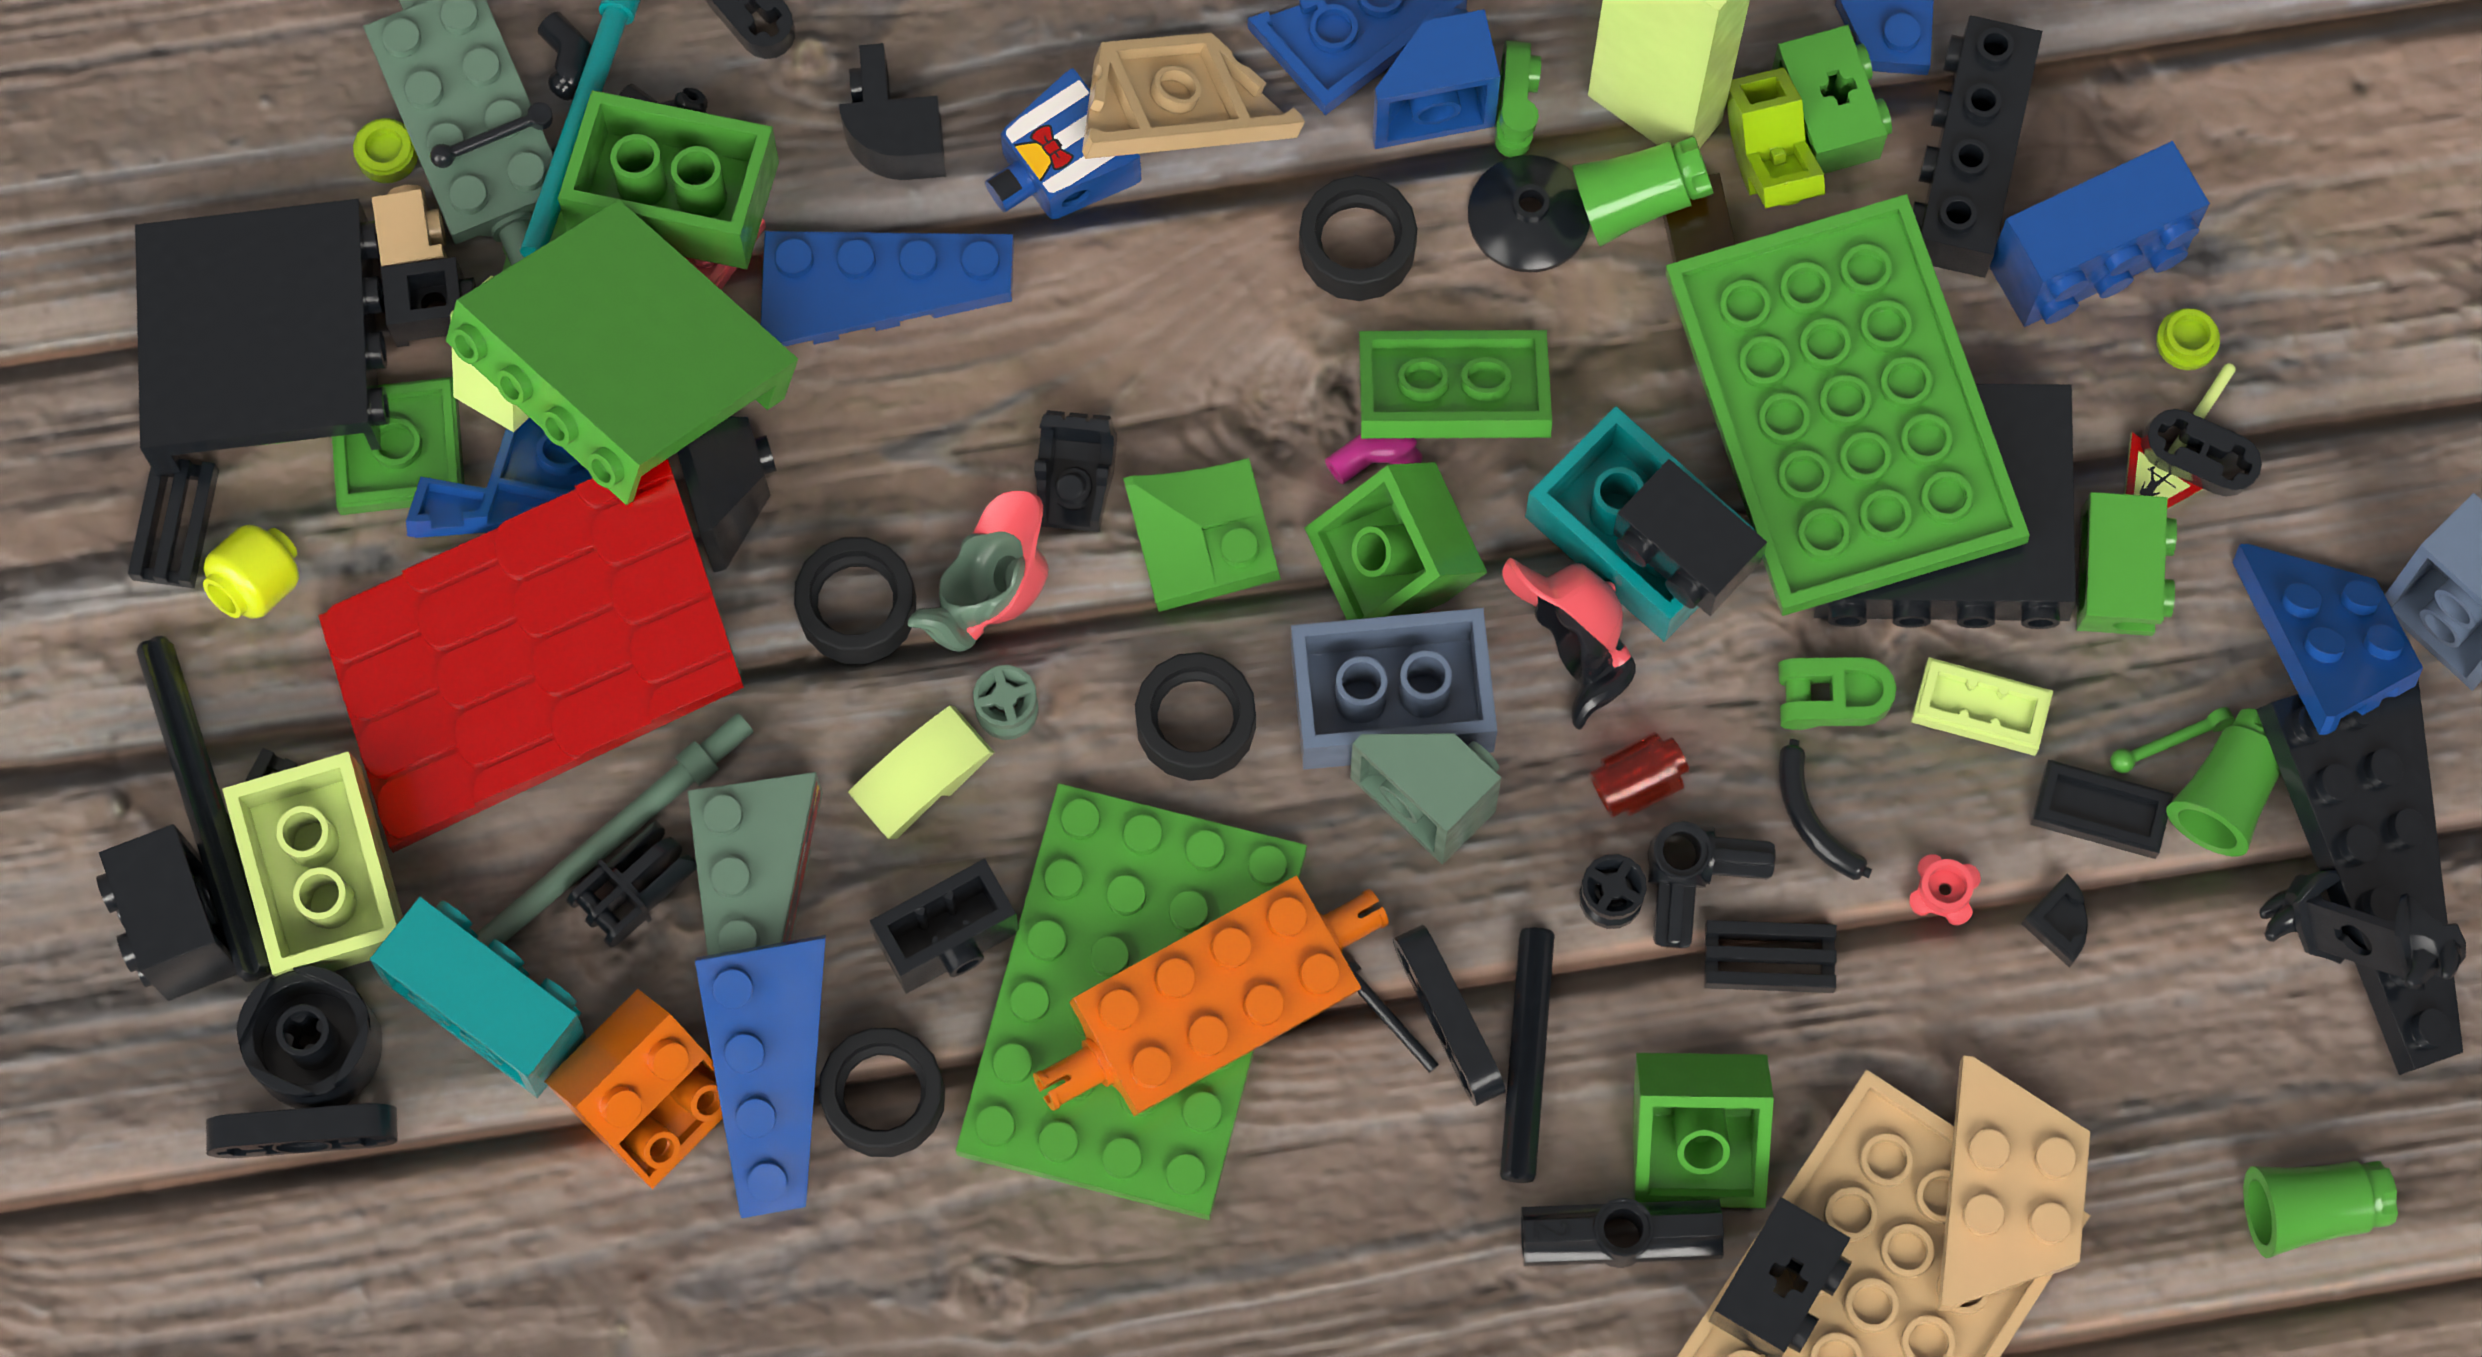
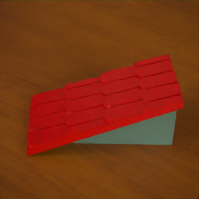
[318,459,744,853]

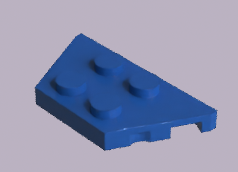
[2232,544,2423,735]

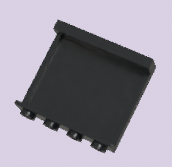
[135,199,390,475]
[1814,384,2076,629]

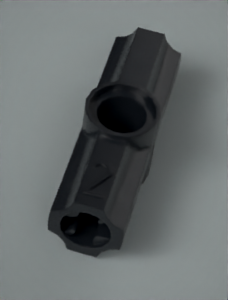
[1521,1198,1724,1268]

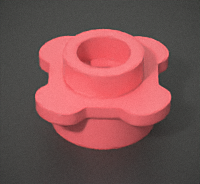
[1909,854,1981,926]

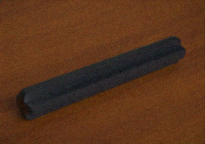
[1500,927,1555,1183]

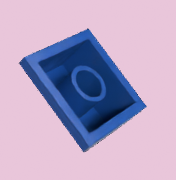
[1372,8,1501,149]

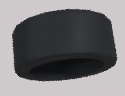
[1299,175,1418,301]
[794,537,917,664]
[1135,652,1256,781]
[819,1028,945,1157]

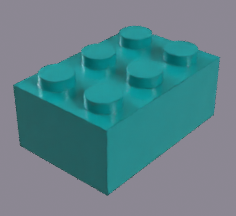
[1525,406,1756,642]
[370,897,586,1099]

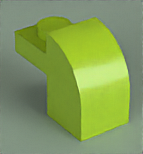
[1727,67,1826,209]

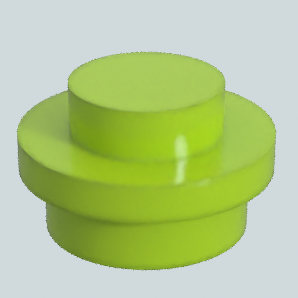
[2156,308,2220,370]

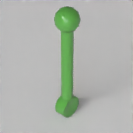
[2110,707,2235,774]

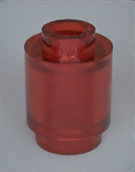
[1589,732,1690,818]

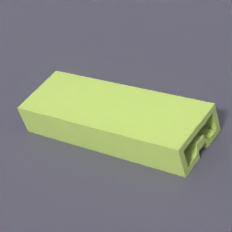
[1588,0,1750,149]

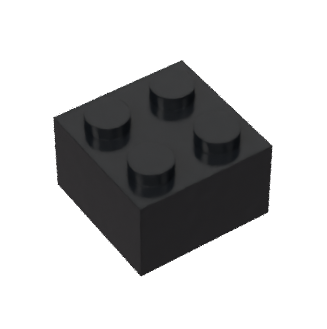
[96,824,237,1001]

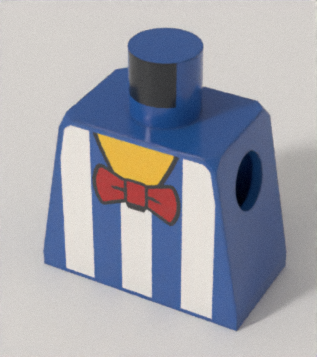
[985,68,1142,219]

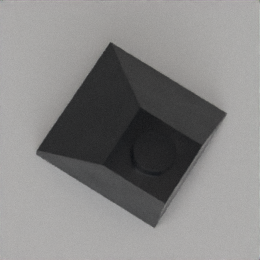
[677,416,777,573]

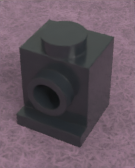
[381,257,476,347]

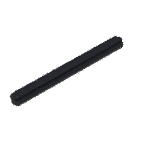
[136,636,272,982]

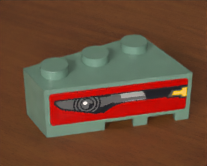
[688,772,823,955]

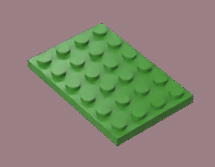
[1665,194,2030,616]
[955,783,1307,1220]

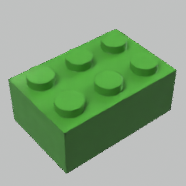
[558,90,779,269]

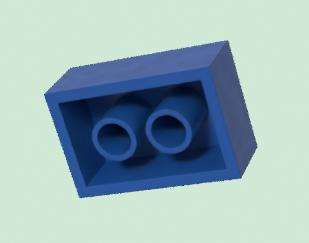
[1990,141,2210,327]

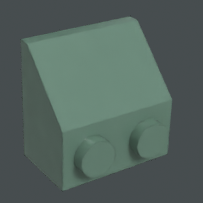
[1350,733,1502,865]

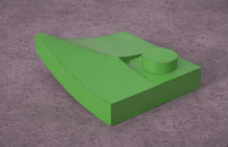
[1123,458,1281,612]

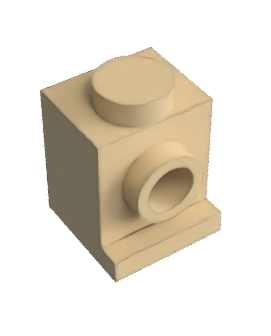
[372,185,447,267]

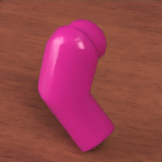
[1325,433,1423,484]

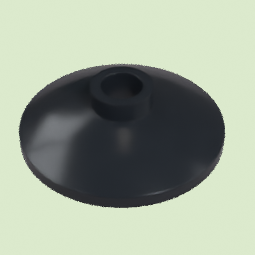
[1468,155,1590,273]

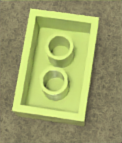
[222,751,403,977]

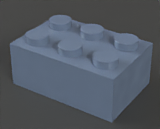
[2385,493,2482,691]
[1291,608,1497,770]

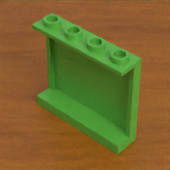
[446,200,798,505]

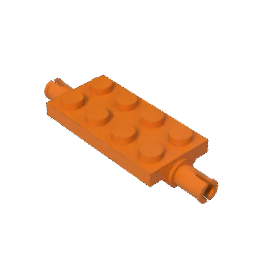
[1033,875,1389,1117]

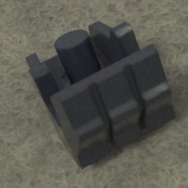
[1034,410,1117,532]

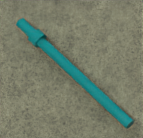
[520,0,641,257]

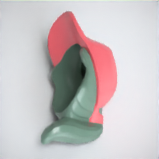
[907,491,1049,652]

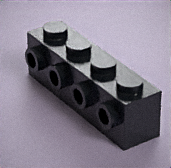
[1912,15,2043,278]

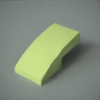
[848,705,995,839]

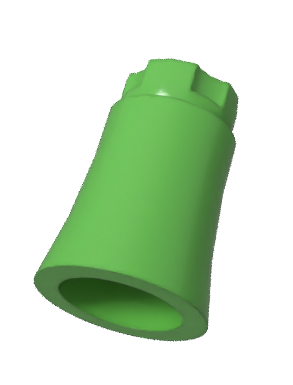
[1572,137,1714,247]
[2166,708,2281,857]
[2243,1161,2398,1258]

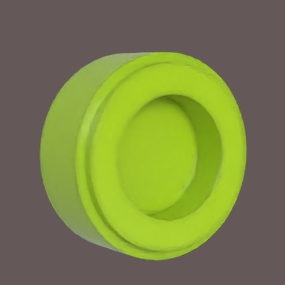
[353,118,418,183]

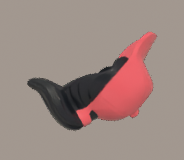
[1502,558,1636,730]

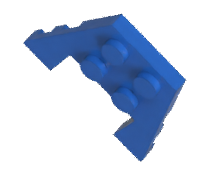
[406,417,592,538]

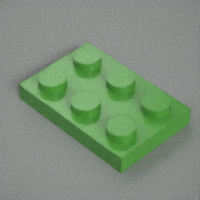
[1359,330,1552,439]

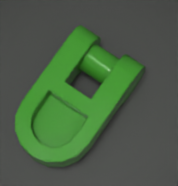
[1494,40,1541,158]
[1778,657,1897,730]

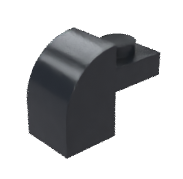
[839,43,946,180]

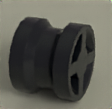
[1579,854,1647,929]

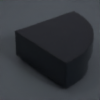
[2021,874,2088,968]

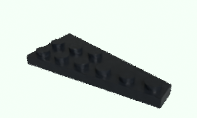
[2256,679,2463,1075]

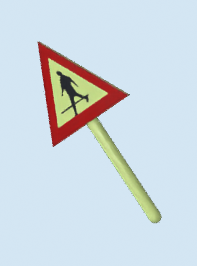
[2124,363,2236,509]

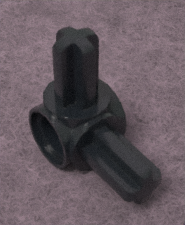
[1647,821,1776,949]

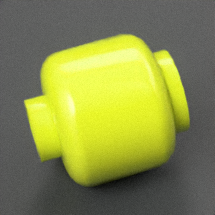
[203,525,299,619]

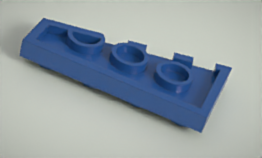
[695,935,826,1218]

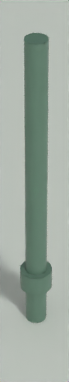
[476,713,754,947]

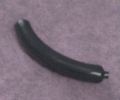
[1779,739,1872,880]

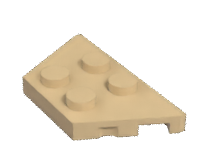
[1082,33,1305,159]
[1938,1055,2090,1311]

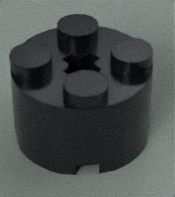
[237,966,382,1109]

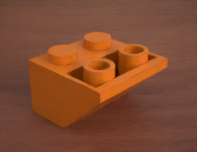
[544,989,723,1189]

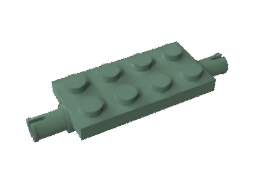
[363,0,553,266]

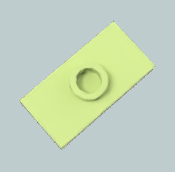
[1911,657,2053,756]

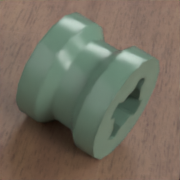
[973,665,1039,740]

